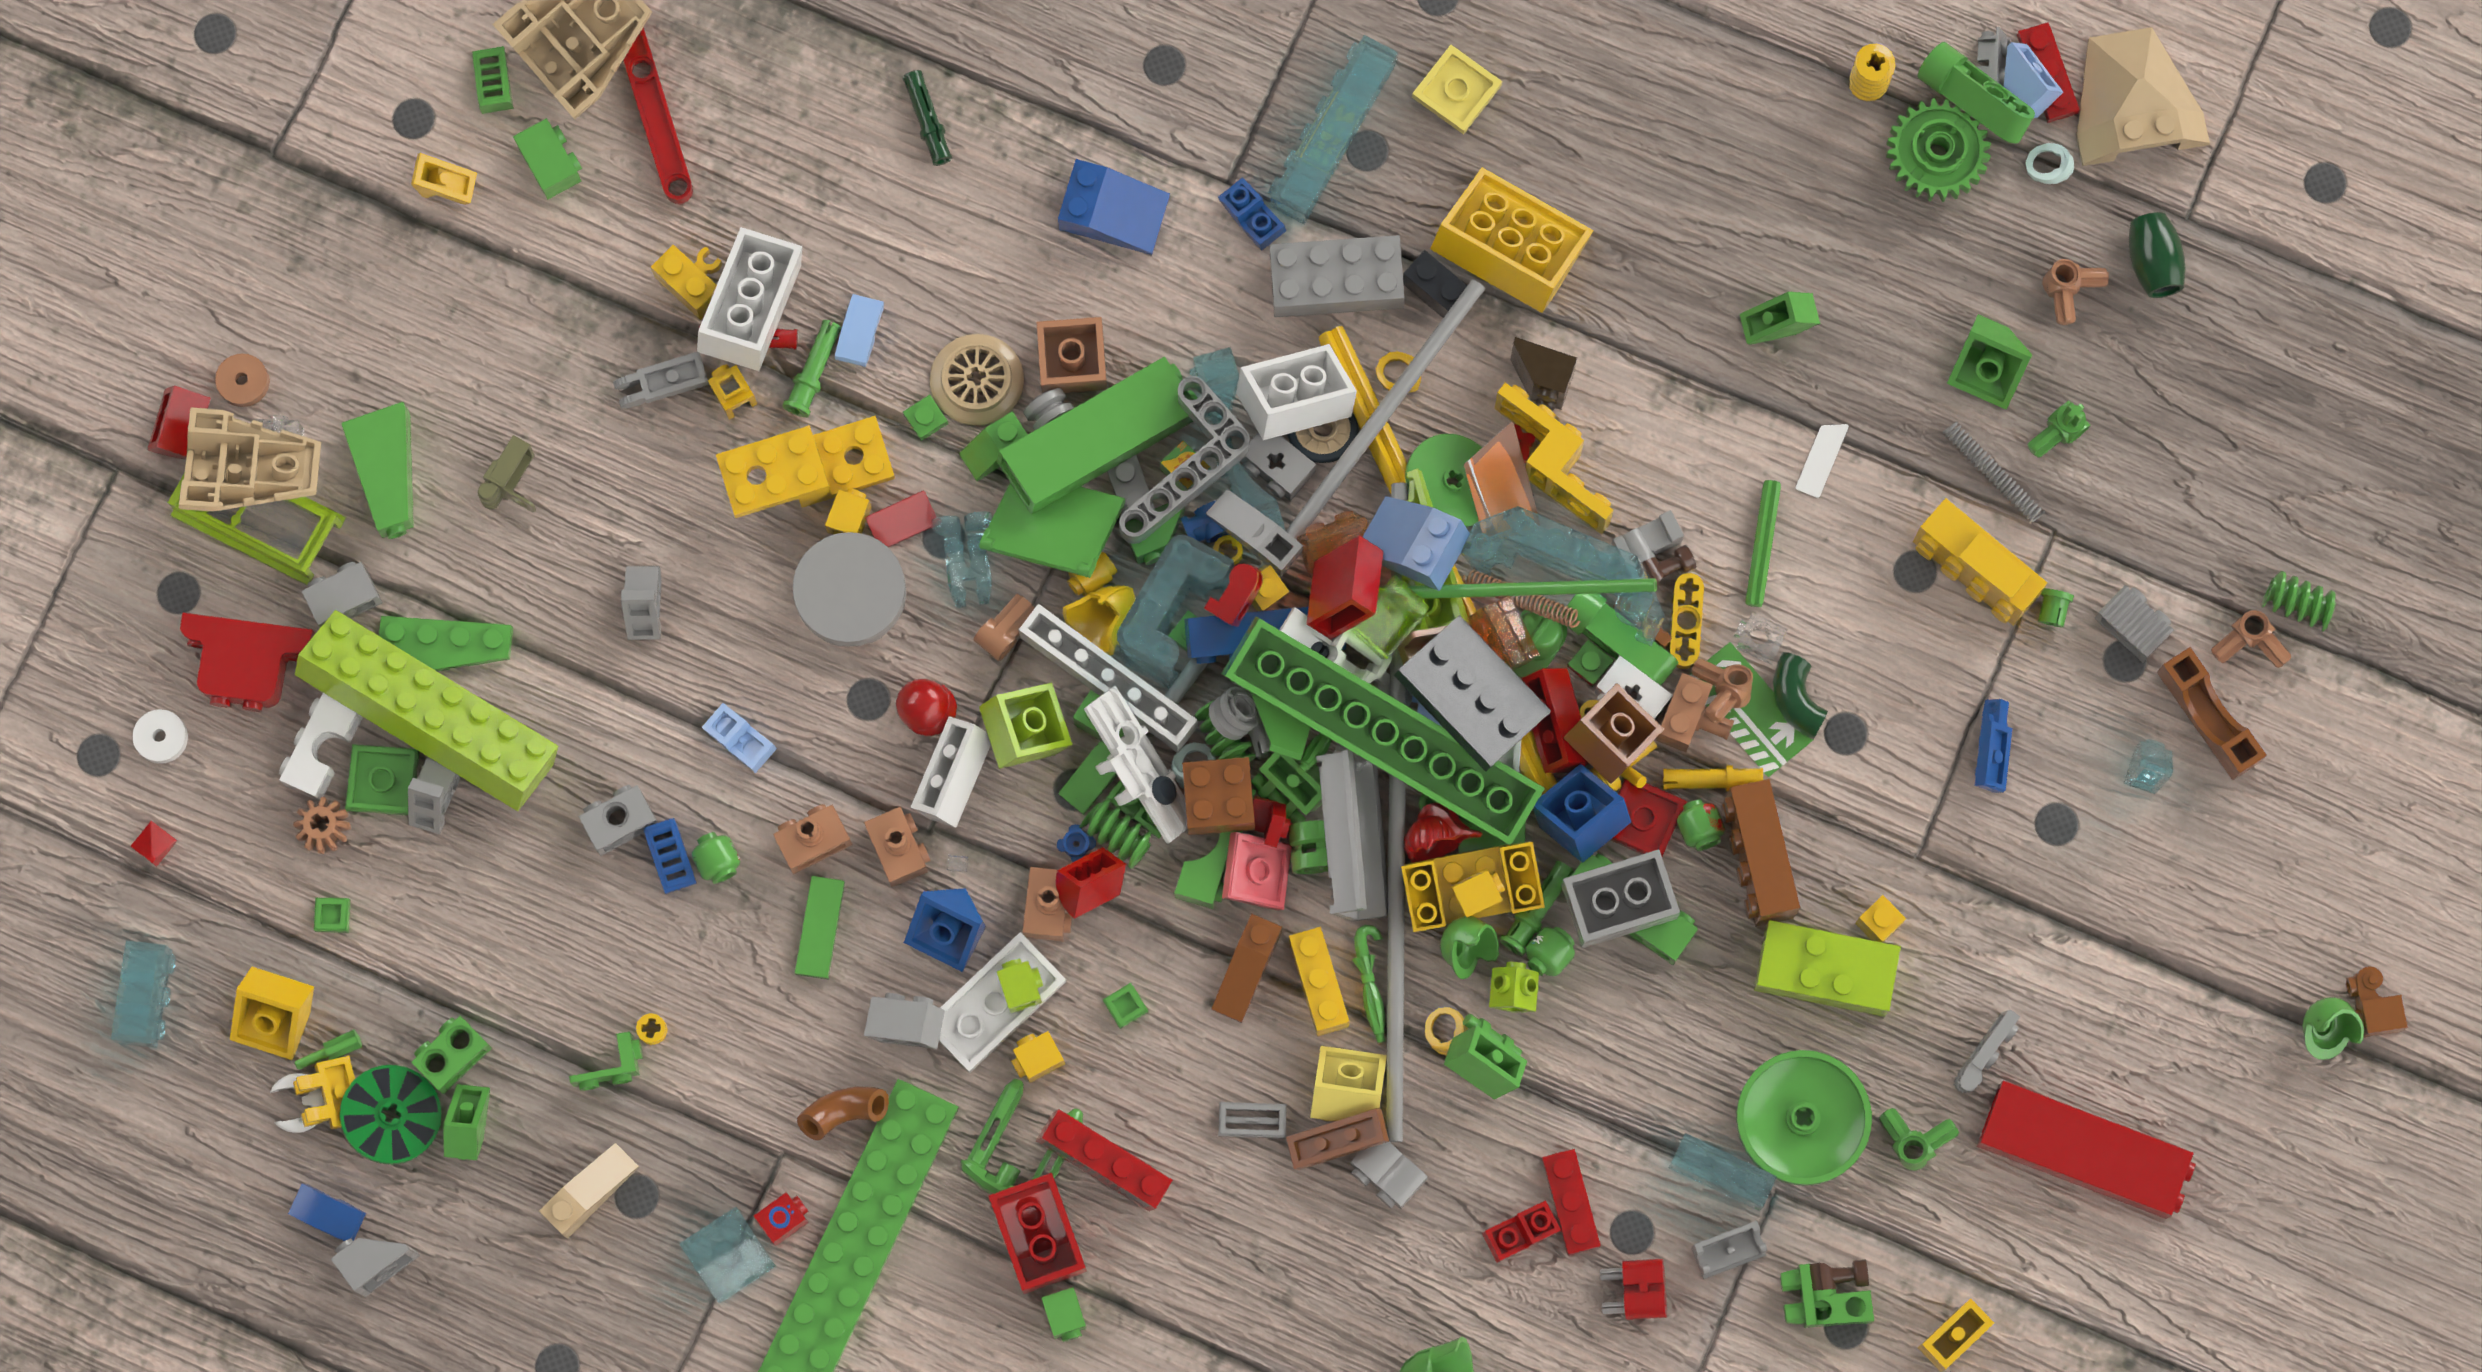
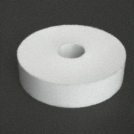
[133,709,188,764]

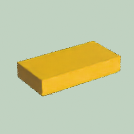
[1958,532,2031,601]

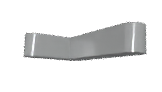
[1119,376,1250,544]

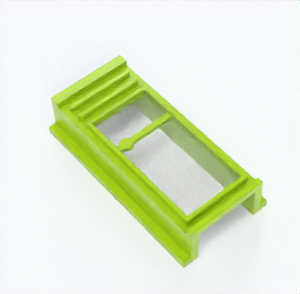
[167,472,346,585]

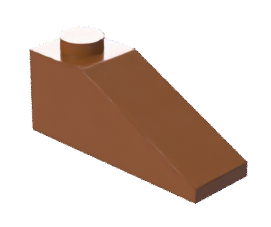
[1211,913,1282,1023]

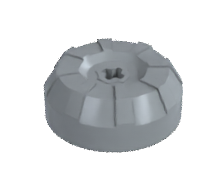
[793,532,906,647]

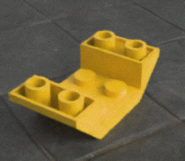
[1401,842,1545,932]

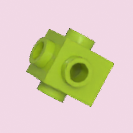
[1489,962,1539,1013]

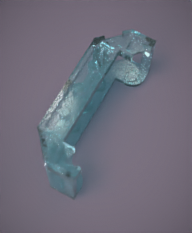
[1461,506,1665,646]

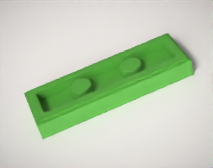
[795,876,845,980]

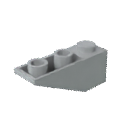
[1206,489,1303,577]

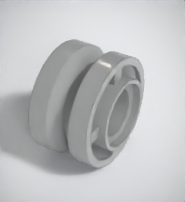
[1023,388,1074,431]
[1209,686,1261,740]

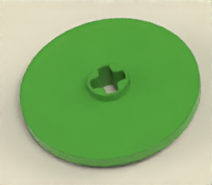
[1405,434,1482,528]

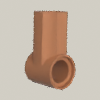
[973,593,1035,661]

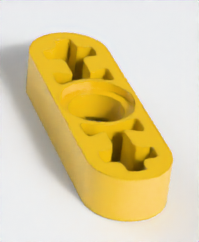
[1669,573,1704,669]

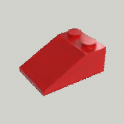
[988,1173,1087,1294]

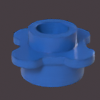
[1057,824,1096,862]

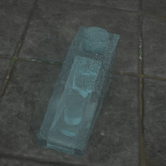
[2123,739,2174,794]

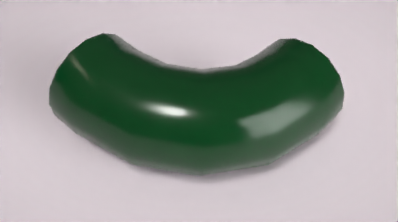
[1773,652,1828,740]

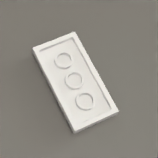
[939,932,1067,1073]

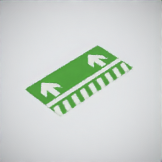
[1689,642,1814,777]

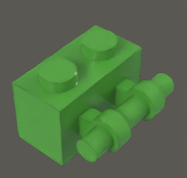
[1251,752,1322,824]
[1444,1014,1527,1100]

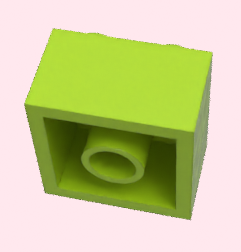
[979,682,1073,769]

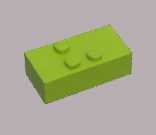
[1754,920,1901,1017]

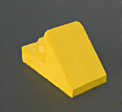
[411,153,477,205]

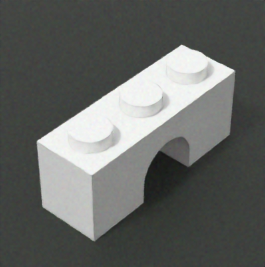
[279,693,363,801]

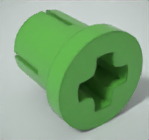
[2038,588,2074,627]

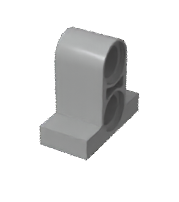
[621,566,662,640]
[408,757,460,834]

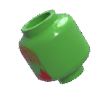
[1677,799,1725,851]

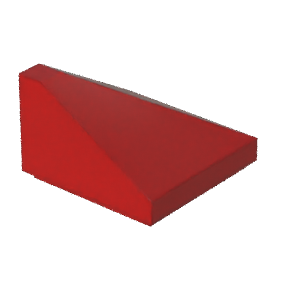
[130,821,177,867]

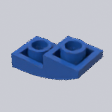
[1218,177,1286,251]
[288,1183,366,1241]

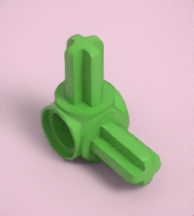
[2027,401,2091,458]
[1879,1108,1959,1171]

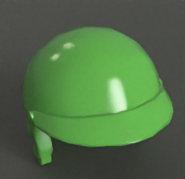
[1440,916,1499,979]
[2302,997,2364,1060]

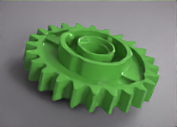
[1886,98,1991,202]

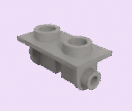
[1977,27,2011,87]

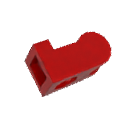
[1204,564,1263,627]

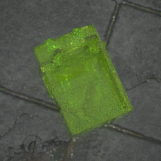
[1350,575,1429,660]

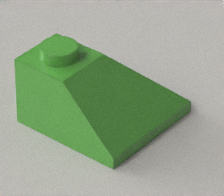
[1947,314,2032,410]

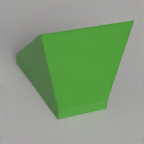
[1252,694,1310,761]

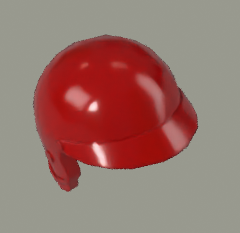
[896,679,957,736]

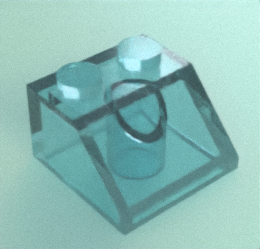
[679,1207,776,1304]

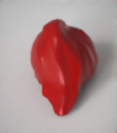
[1404,803,1482,863]

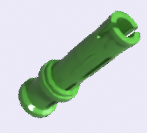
[782,320,842,418]
[1499,861,1574,956]

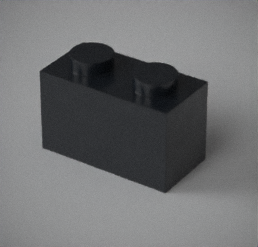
[1403,250,1467,318]

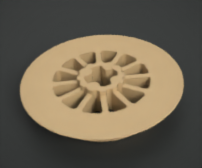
[930,334,1024,425]

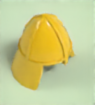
[1062,585,1136,656]

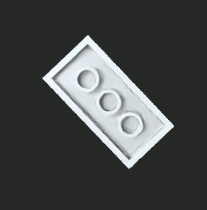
[697,227,802,371]

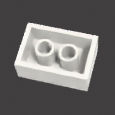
[1236,344,1357,440]

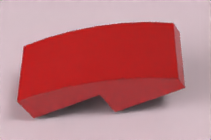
[1482,1200,1561,1263]

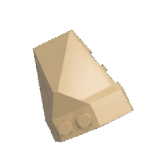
[492,0,652,119]
[2076,27,2210,166]
[179,407,321,512]

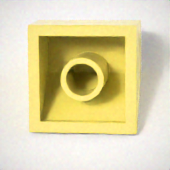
[1310,1046,1387,1121]

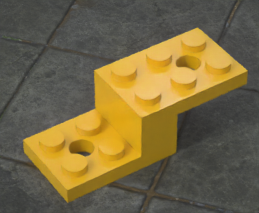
[1495,382,1614,535]
[715,416,895,518]

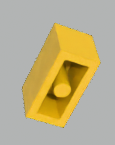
[1917,1298,1994,1372]

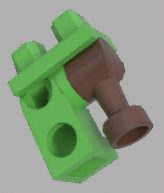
[1780,1259,1874,1328]

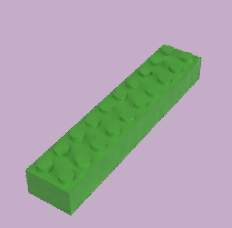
[1221,616,1545,845]

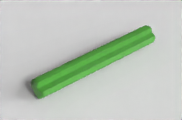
[1745,480,1781,607]

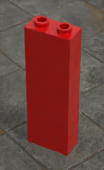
[1976,1080,2196,1219]

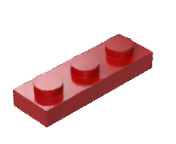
[2017,22,2080,123]
[1542,1149,1601,1256]

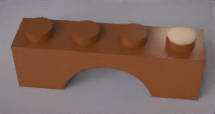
[2157,647,2267,780]

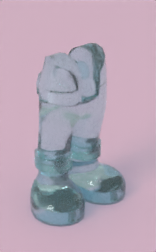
[931,511,993,608]

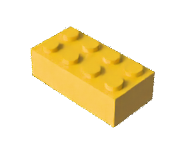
[1913,498,2048,626]

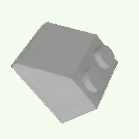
[331,1238,420,1297]

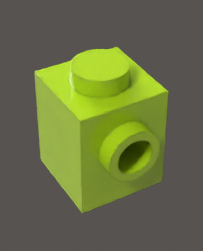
[996,959,1044,1013]

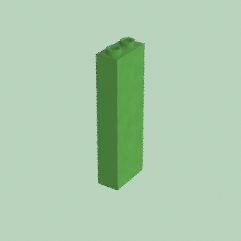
[997,356,1198,515]

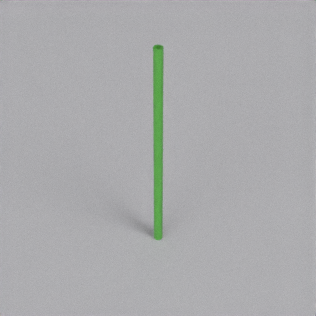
[1378,578,1657,600]

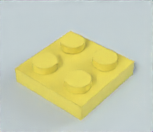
[1412,45,1502,135]

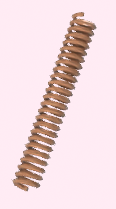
[1462,569,1580,628]

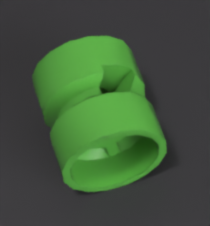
[1288,820,1328,874]

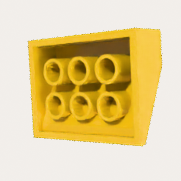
[1430,167,1594,313]

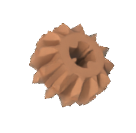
[293,797,351,854]

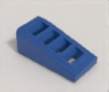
[643,818,697,894]

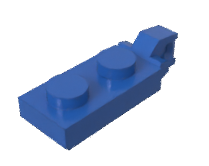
[1974,699,2013,793]

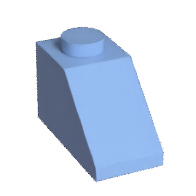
[2004,42,2063,118]

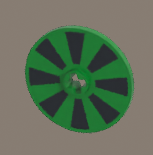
[340,1065,442,1165]

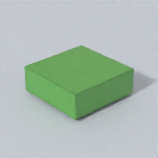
[314,898,351,933]
[1103,983,1148,1029]

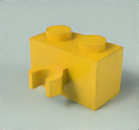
[651,244,722,320]

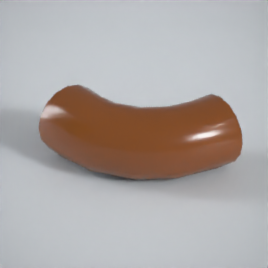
[797,1086,889,1140]

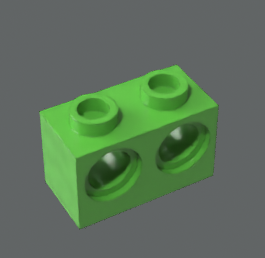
[411,1016,492,1095]

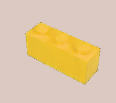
[1289,926,1349,1037]

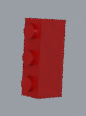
[1520,668,1589,773]

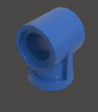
[1180,500,1230,548]

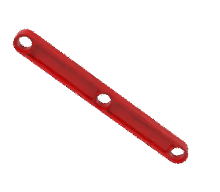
[623,27,693,204]

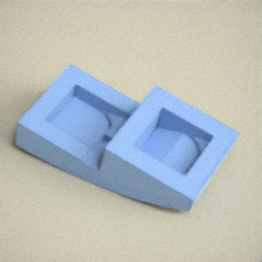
[835,294,884,367]
[702,703,777,773]

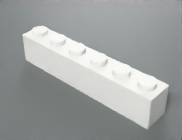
[1019,604,1198,753]

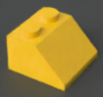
[230,966,314,1060]

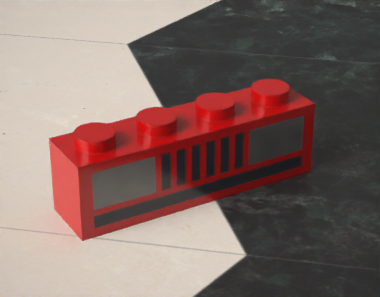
[1036,1109,1173,1212]

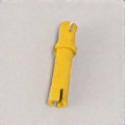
[1663,765,1763,792]

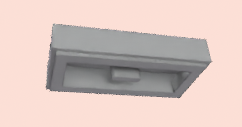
[1218,1102,1286,1139]

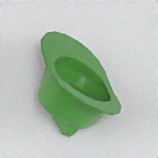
[1501,604,1567,677]

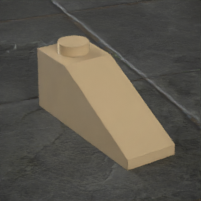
[539,1143,639,1239]

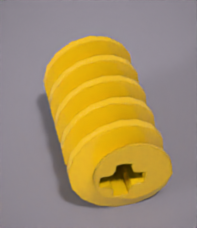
[1849,44,1895,102]

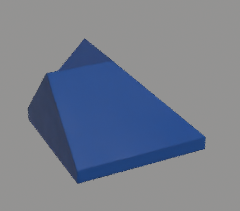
[903,888,986,972]

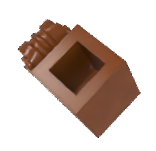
[2346,966,2408,1038]

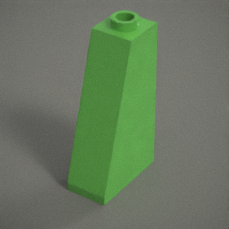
[341,402,414,539]

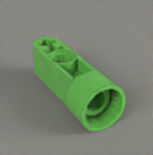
[1917,42,2035,144]
[1559,593,1679,686]

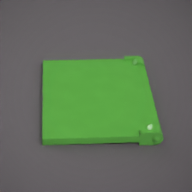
[979,482,1125,578]

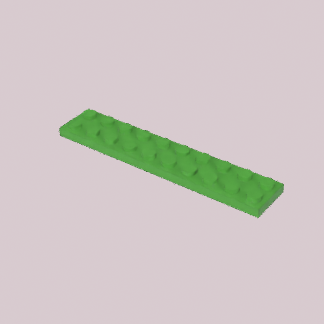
[758,1079,959,1372]

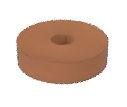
[215,353,270,407]

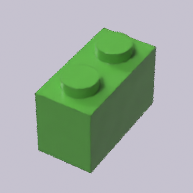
[513,118,582,200]

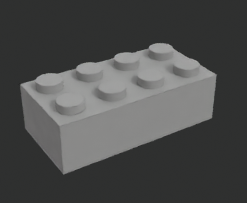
[1270,235,1405,317]

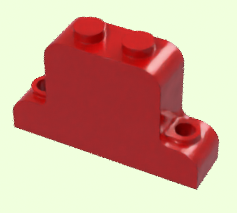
[180,612,316,712]

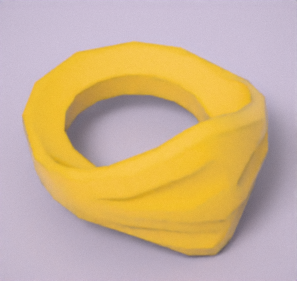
[1376,351,1421,393]
[1425,1007,1468,1056]

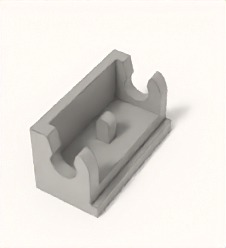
[1691,1221,1767,1280]

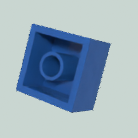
[1533,764,1631,863]

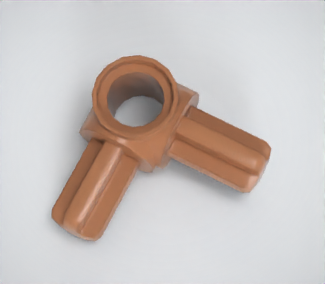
[2042,259,2109,325]
[2211,610,2291,668]
[1691,659,1753,723]

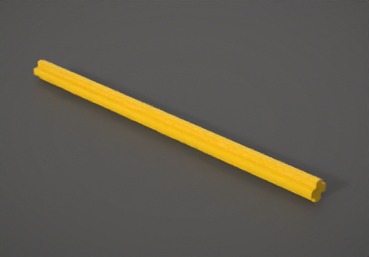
[1319,326,1557,798]

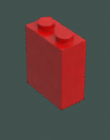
[1306,535,1383,640]

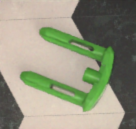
[960,1079,1083,1194]

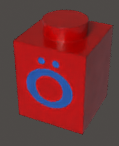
[754,1192,809,1246]

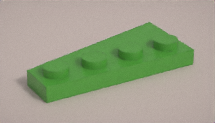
[379,616,513,672]

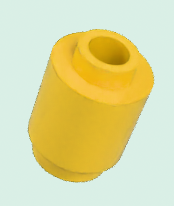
[1067,551,1117,597]

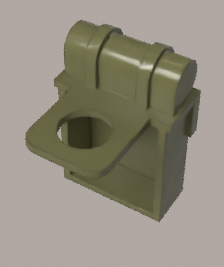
[478,435,536,513]

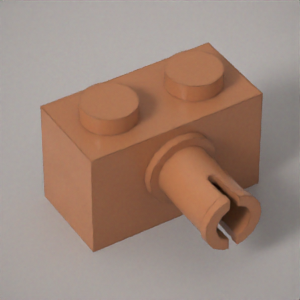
[1655,673,1734,753]
[773,804,853,875]
[864,806,931,887]
[1022,867,1072,942]

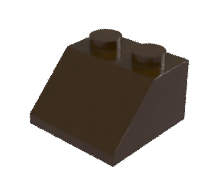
[1510,337,1577,411]

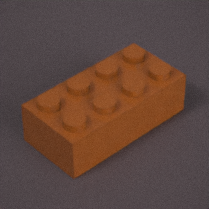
[1721,779,1800,927]

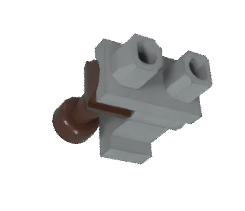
[1597,510,1696,599]

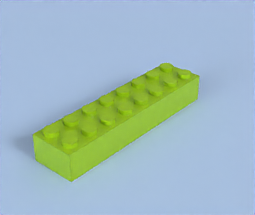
[295,609,559,811]

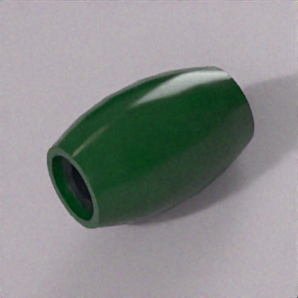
[2129,212,2186,298]

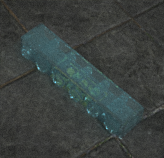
[1268,35,1398,225]

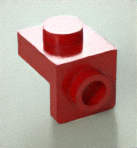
[1253,796,1290,848]

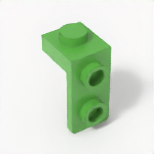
[569,1031,643,1091]

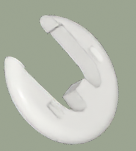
[270,1073,325,1133]

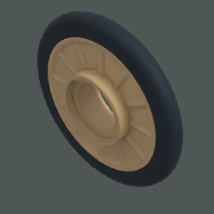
[1287,412,1359,463]

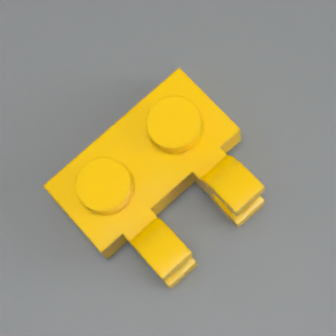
[293,1056,355,1130]

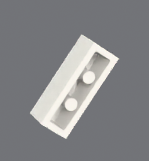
[911,716,991,828]

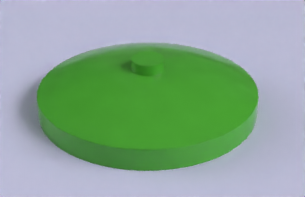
[1736,1050,1872,1186]

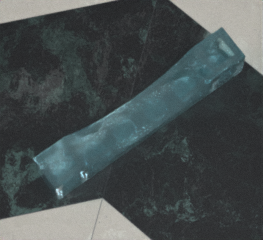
[1189,347,1286,531]

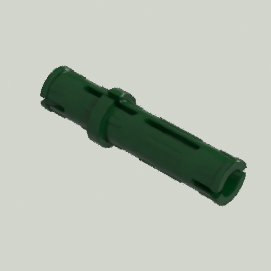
[902,70,953,166]

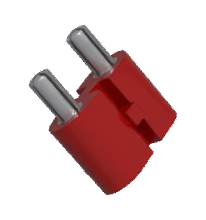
[1600,1259,1667,1320]

